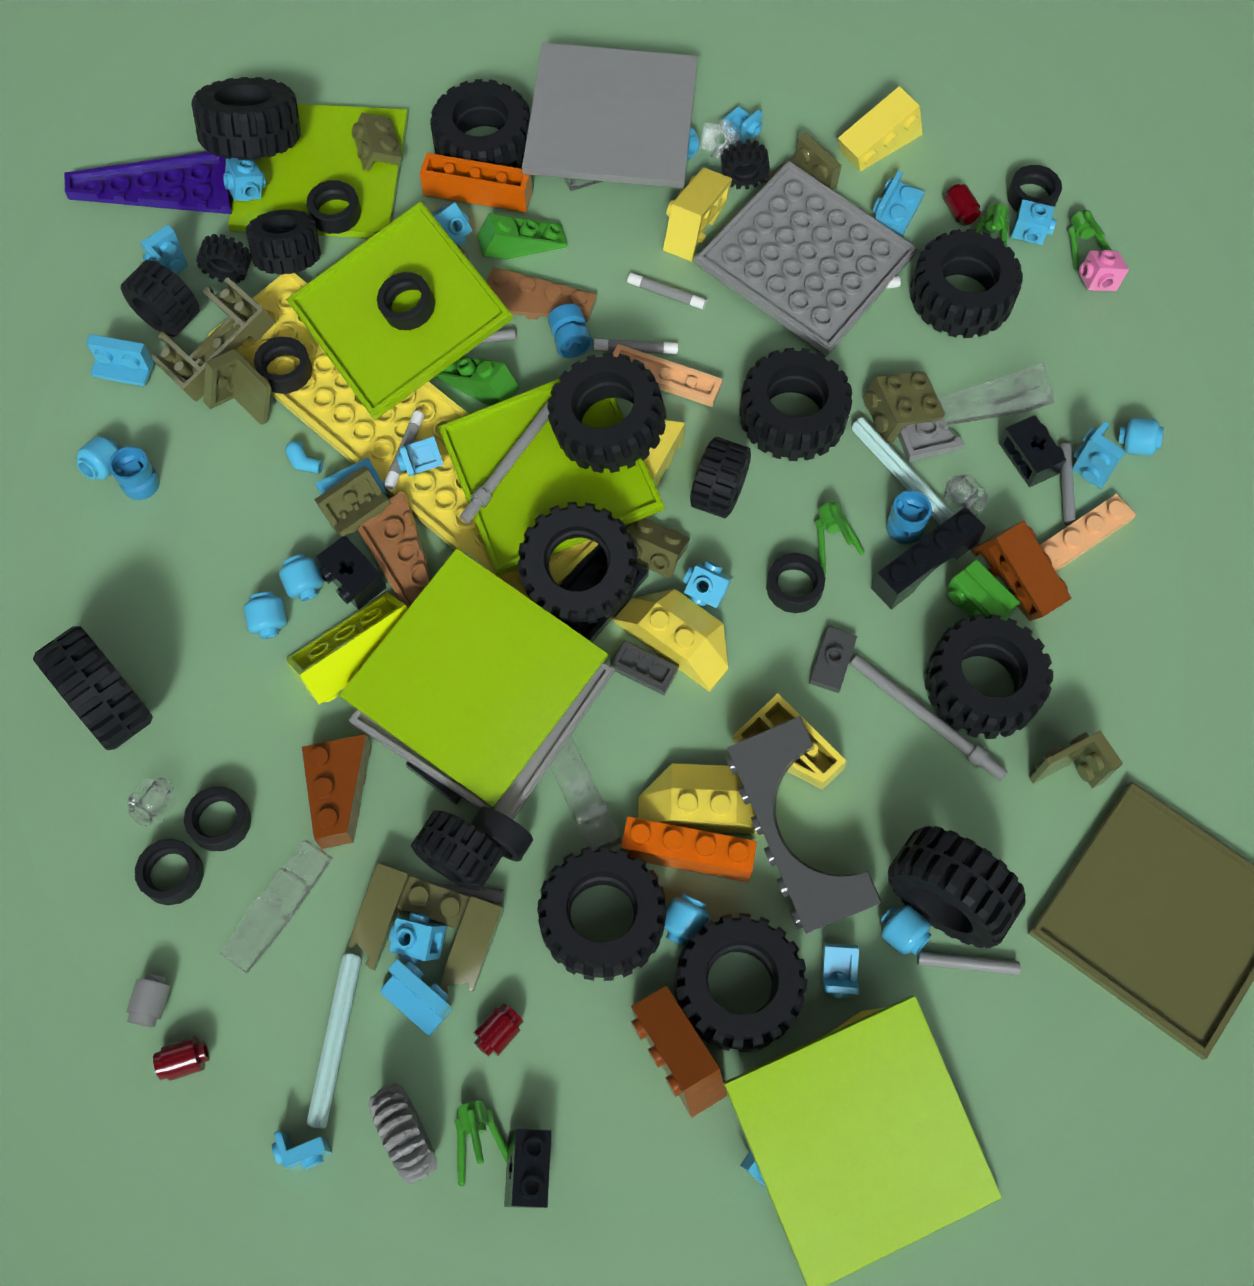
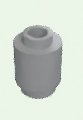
[126,974,171,1027]

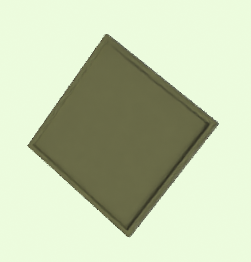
[1028,781,1254,1060]

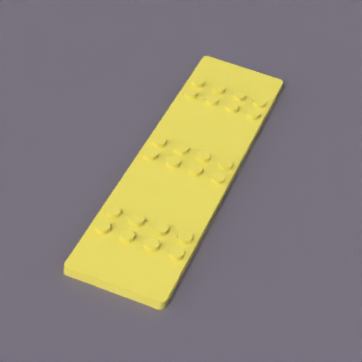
[208,273,598,599]

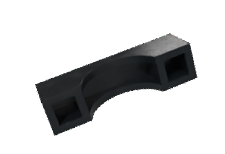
[871,506,986,610]

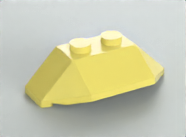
[614,589,729,692]
[638,763,757,834]

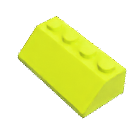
[285,592,408,705]

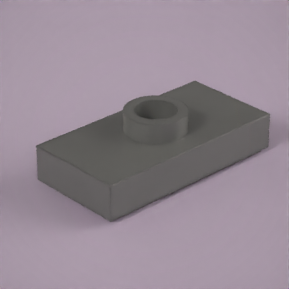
[809,627,857,693]
[610,640,679,696]

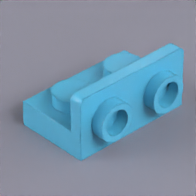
[873,171,925,237]
[140,225,188,274]
[86,334,154,386]

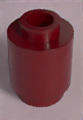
[944,184,981,226]
[473,1003,524,1057]
[153,1036,210,1081]

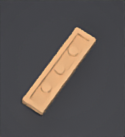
[613,344,723,407]
[1040,493,1136,572]

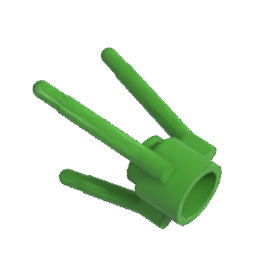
[975,203,1009,248]
[1067,210,1112,270]
[815,502,864,575]
[454,1100,508,1187]

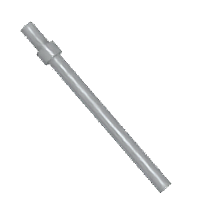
[459,396,552,524]
[850,655,1008,781]

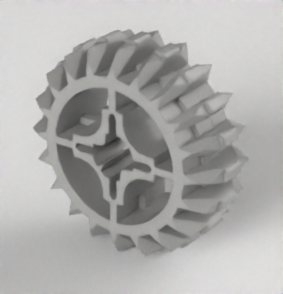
[369,1083,437,1184]

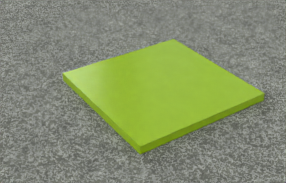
[228,104,408,238]
[286,201,514,420]
[438,379,665,577]
[339,548,608,809]
[723,995,1002,1286]

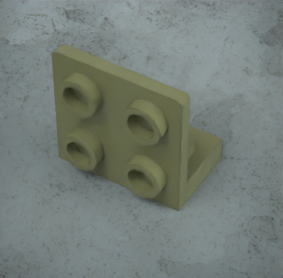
[765,133,841,190]
[1030,730,1123,789]

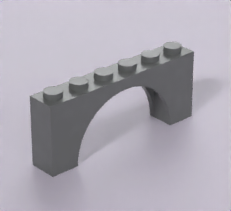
[725,716,882,934]

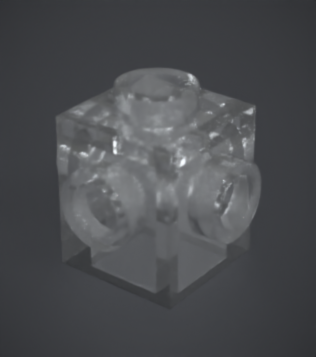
[700,118,741,159]

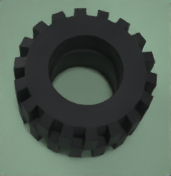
[246,209,321,275]
[120,260,200,337]
[690,436,751,518]
[411,810,503,890]

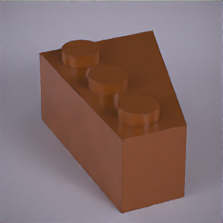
[971,521,1072,621]
[302,734,372,849]
[631,985,727,1118]

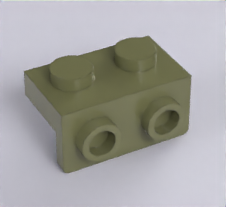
[352,112,403,171]
[314,466,391,537]
[626,518,690,578]

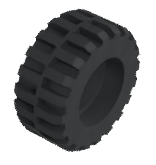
[191,77,301,160]
[430,79,531,168]
[910,229,1023,338]
[739,348,853,461]
[547,353,666,473]
[517,502,637,625]
[925,614,1053,739]
[33,626,153,750]
[888,826,1026,949]
[537,845,667,981]
[674,913,808,1052]

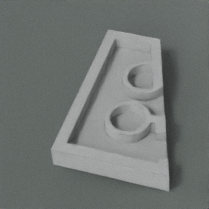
[898,418,965,462]

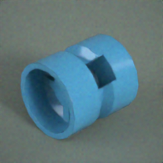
[548,304,593,358]
[109,446,160,500]
[886,490,932,544]

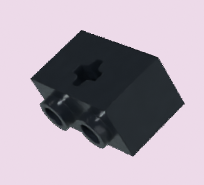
[999,415,1067,488]
[316,536,387,610]
[504,1129,551,1208]

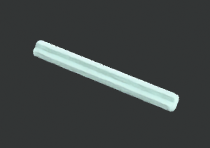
[852,417,955,525]
[306,954,361,1129]

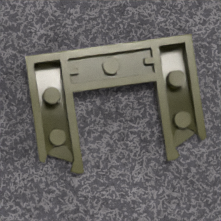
[150,277,276,402]
[348,863,504,994]

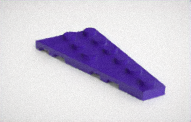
[64,152,232,214]

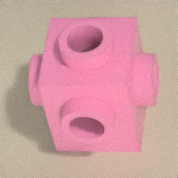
[1078,250,1129,291]

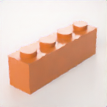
[419,153,532,213]
[621,816,757,883]

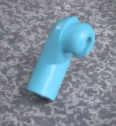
[285,440,323,474]

